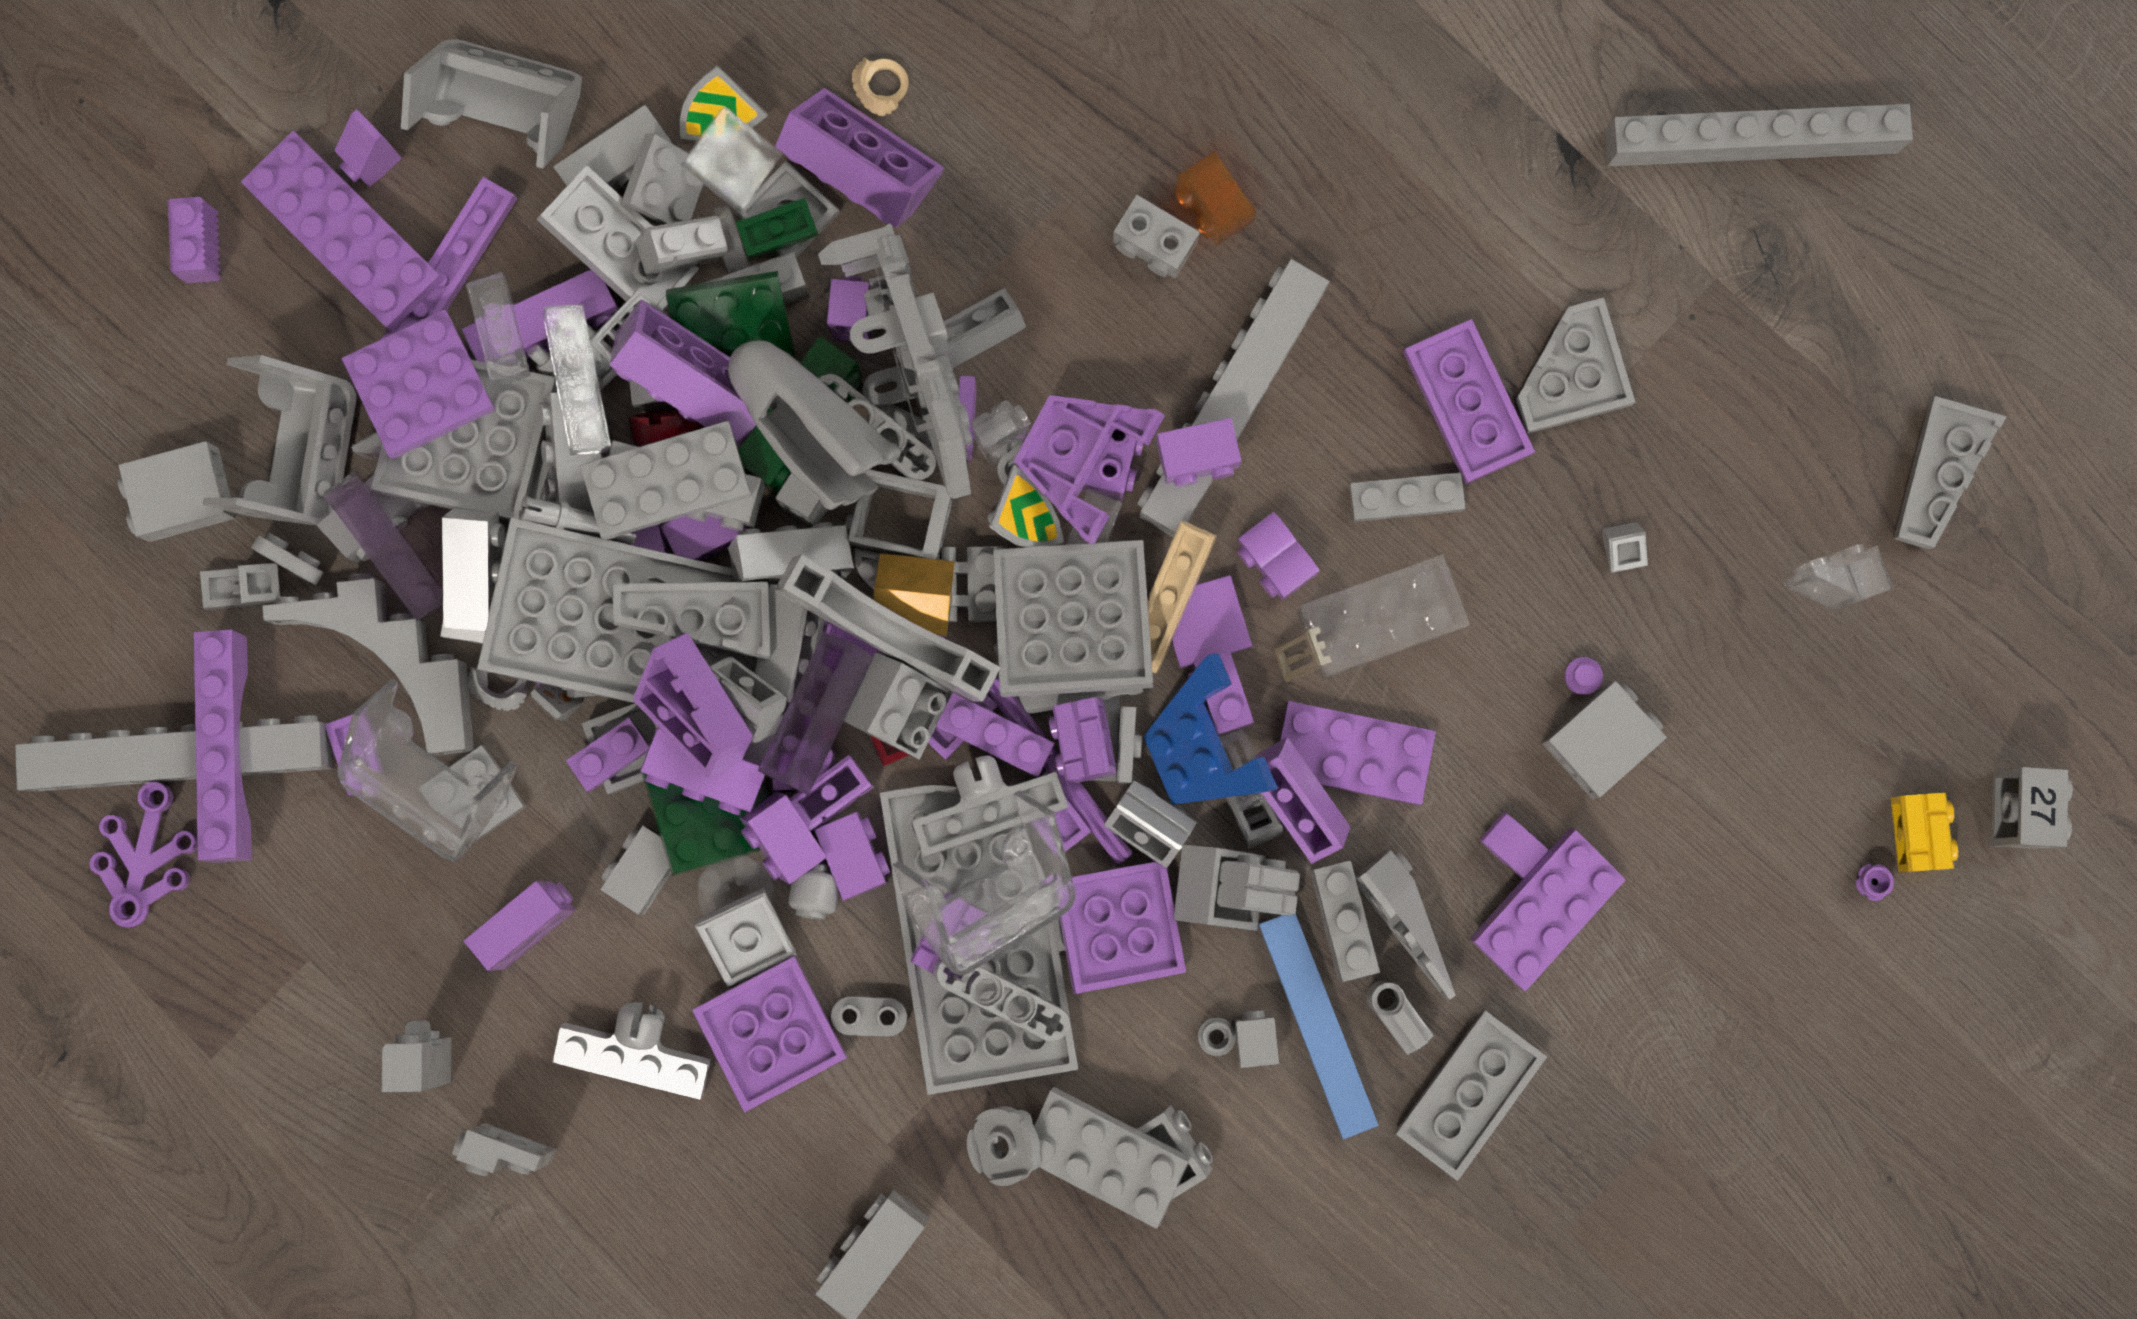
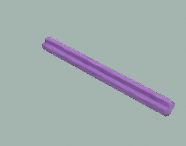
[988,677,1132,864]

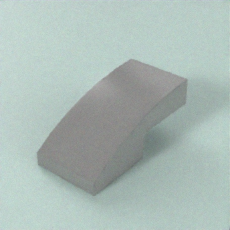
[200,563,280,610]

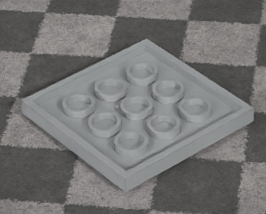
[370,360,558,521]
[993,540,1153,697]

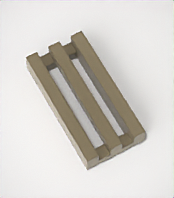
[1273,626,1332,682]

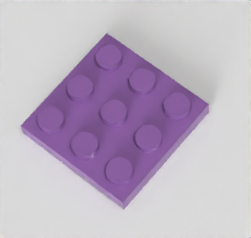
[342,309,495,459]
[1053,862,1186,994]
[692,956,847,1112]

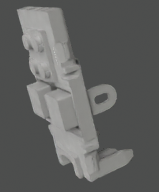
[818,223,973,499]

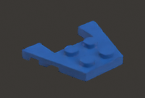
[1143,653,1278,805]

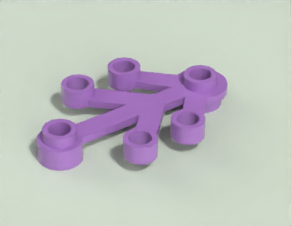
[90,782,198,927]

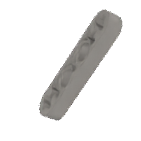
[818,374,936,480]
[933,953,1070,1042]

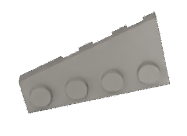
[1893,396,2007,549]
[613,582,770,660]

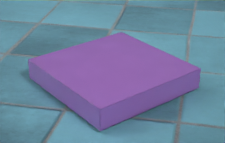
[1172,575,1252,669]

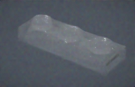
[466,272,531,387]

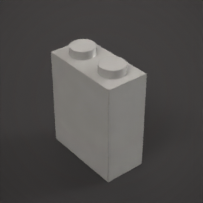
[118,441,236,542]
[1542,681,1667,799]

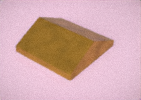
[873,554,955,637]

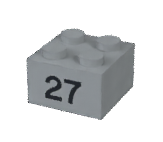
[1991,767,2073,849]

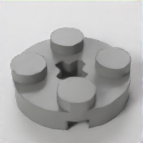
[967,1106,1041,1186]

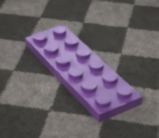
[241,131,444,331]

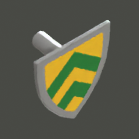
[679,65,768,141]
[988,465,1064,547]

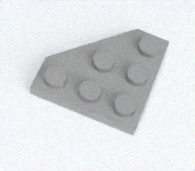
[1516,297,1636,434]

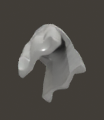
[728,340,901,510]

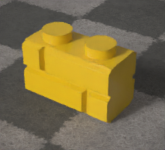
[1890,793,1958,872]

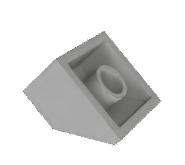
[1174,845,1266,931]

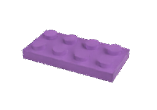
[1403,319,1535,485]
[1280,701,1436,806]
[1469,828,1626,992]

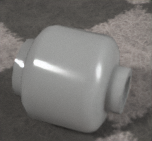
[788,864,840,920]

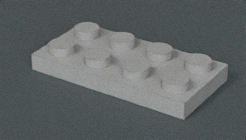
[536,165,699,310]
[580,421,752,540]
[1394,1010,1547,1181]
[1034,1087,1191,1229]

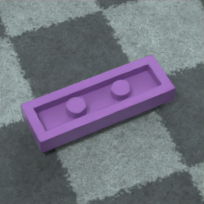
[936,693,1055,778]

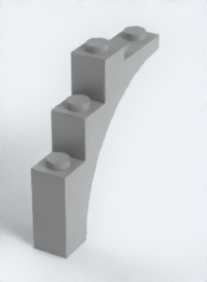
[263,573,474,756]

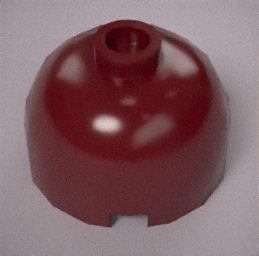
[629,409,705,447]

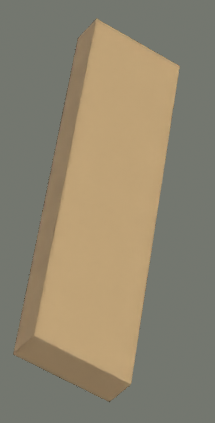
[1147,520,1217,673]

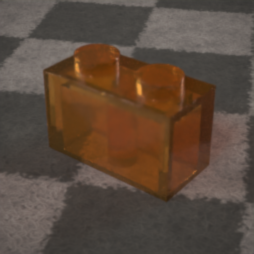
[1175,152,1256,245]

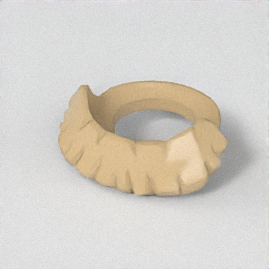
[852,57,909,116]

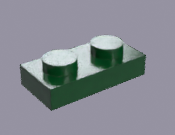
[735,198,819,260]

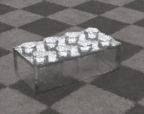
[1297,554,1470,680]

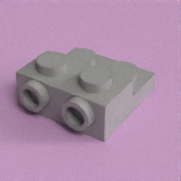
[1136,1105,1213,1199]
[453,1123,557,1176]

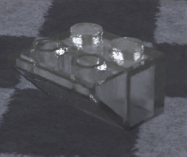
[1784,544,1894,610]

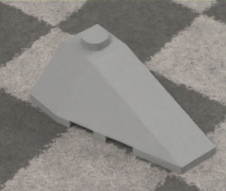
[1355,850,1455,1000]

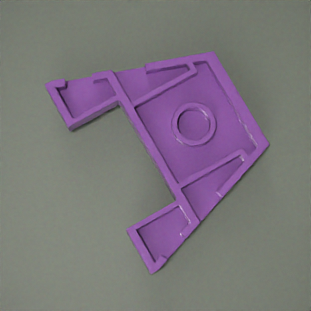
[1014,395,1165,545]

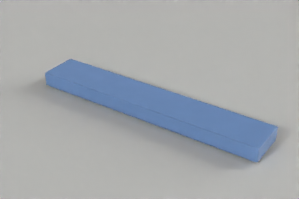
[1258,914,1379,1139]

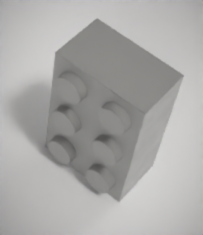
[816,1190,929,1319]

